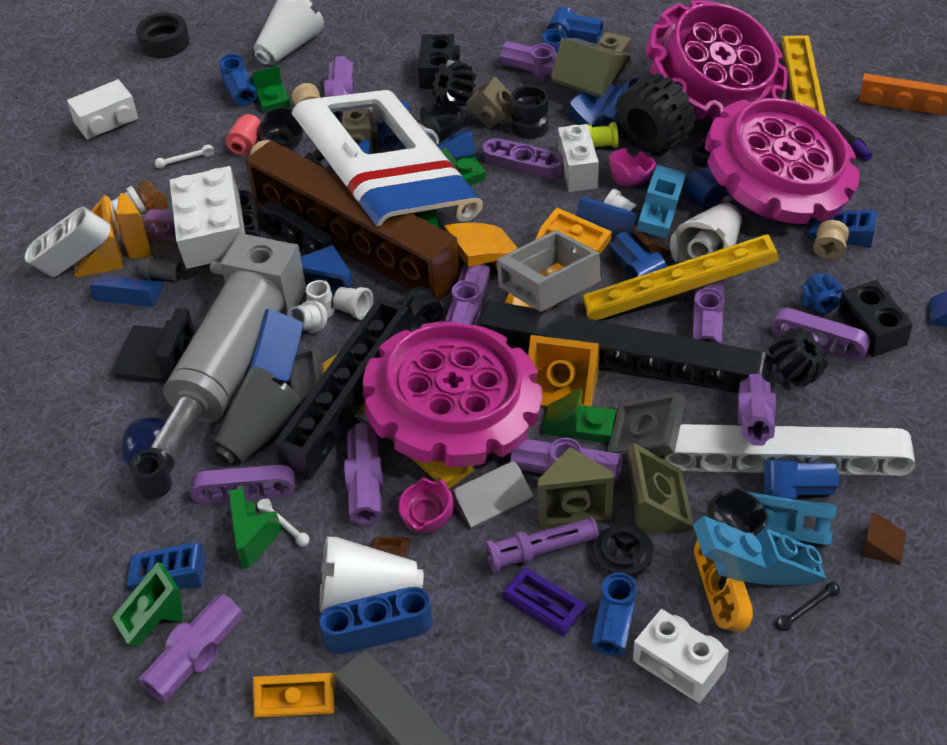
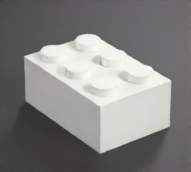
[170,166,245,269]

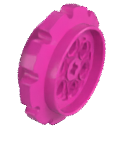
[646,0,788,122]
[705,98,860,224]
[362,322,542,467]

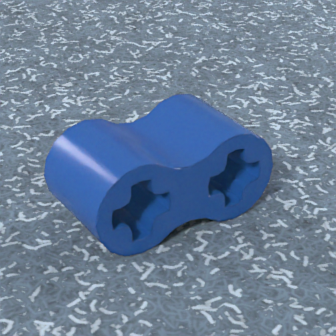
[682,165,731,209]

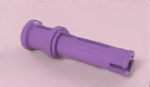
[484,516,599,573]

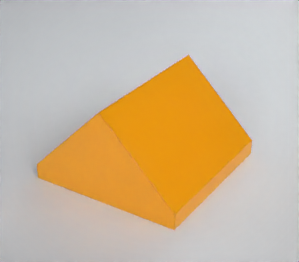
[74,195,123,277]
[528,335,599,406]

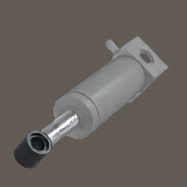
[129,233,306,499]

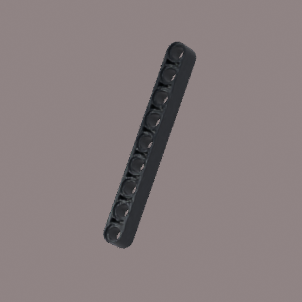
[475,301,773,393]

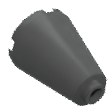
[214,366,304,464]

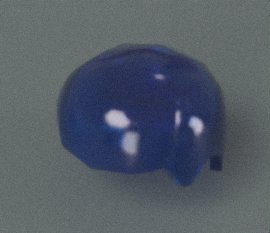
[122,417,166,465]

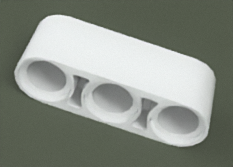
[25,207,111,277]

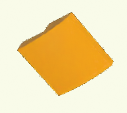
[444,222,518,269]

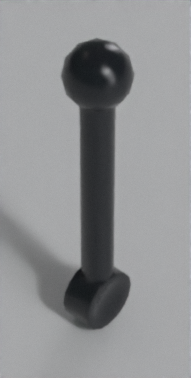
[776,582,840,631]

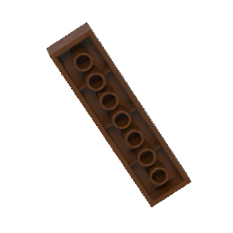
[245,140,460,302]

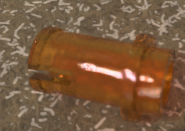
[136,180,168,211]

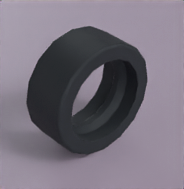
[136,12,190,59]

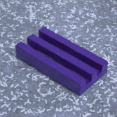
[502,567,587,637]

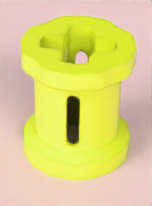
[588,122,618,149]

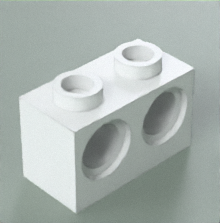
[558,124,599,192]

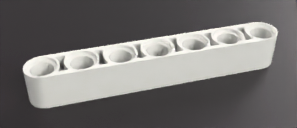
[663,424,916,476]

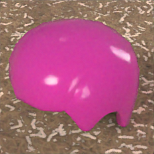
[609,148,656,187]
[398,478,454,534]

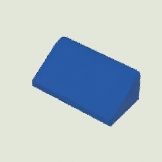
[569,83,615,127]
[576,196,638,244]
[90,275,164,307]
[249,309,304,383]

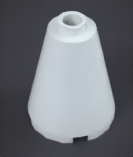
[254,0,324,65]
[670,203,742,263]
[319,536,424,612]

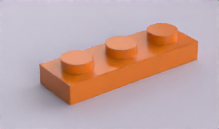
[859,73,947,116]

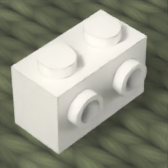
[67,79,138,139]
[633,609,729,704]

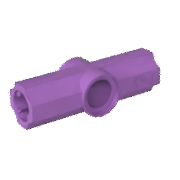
[500,41,557,80]
[324,56,355,123]
[445,264,490,325]
[692,279,725,344]
[738,374,776,446]
[344,423,383,526]
[510,438,622,486]
[138,594,244,703]

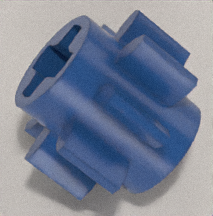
[800,273,843,314]

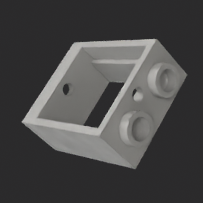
[496,230,601,312]

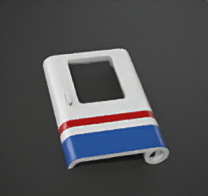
[292,90,483,226]

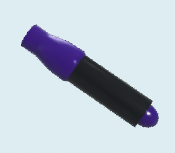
[834,124,873,161]

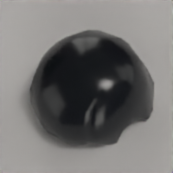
[420,103,465,138]
[259,107,303,150]
[707,487,768,536]

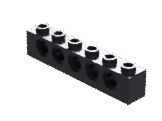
[274,297,411,481]

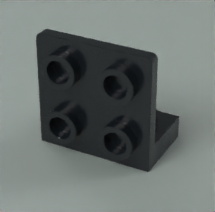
[113,308,195,383]

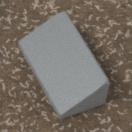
[453,461,534,530]

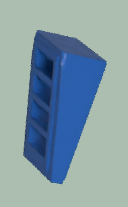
[437,130,476,159]
[808,210,878,248]
[127,543,206,590]

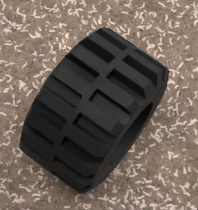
[615,73,695,156]

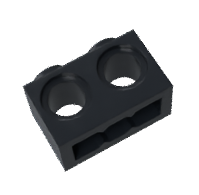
[418,34,460,89]
[838,280,913,357]

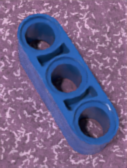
[319,587,433,654]

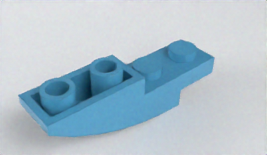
[636,165,686,239]
[693,516,826,585]

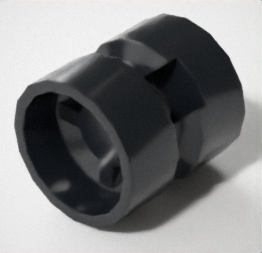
[511,85,549,139]

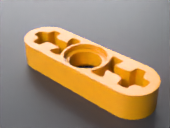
[694,539,753,633]

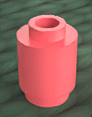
[225,114,261,155]

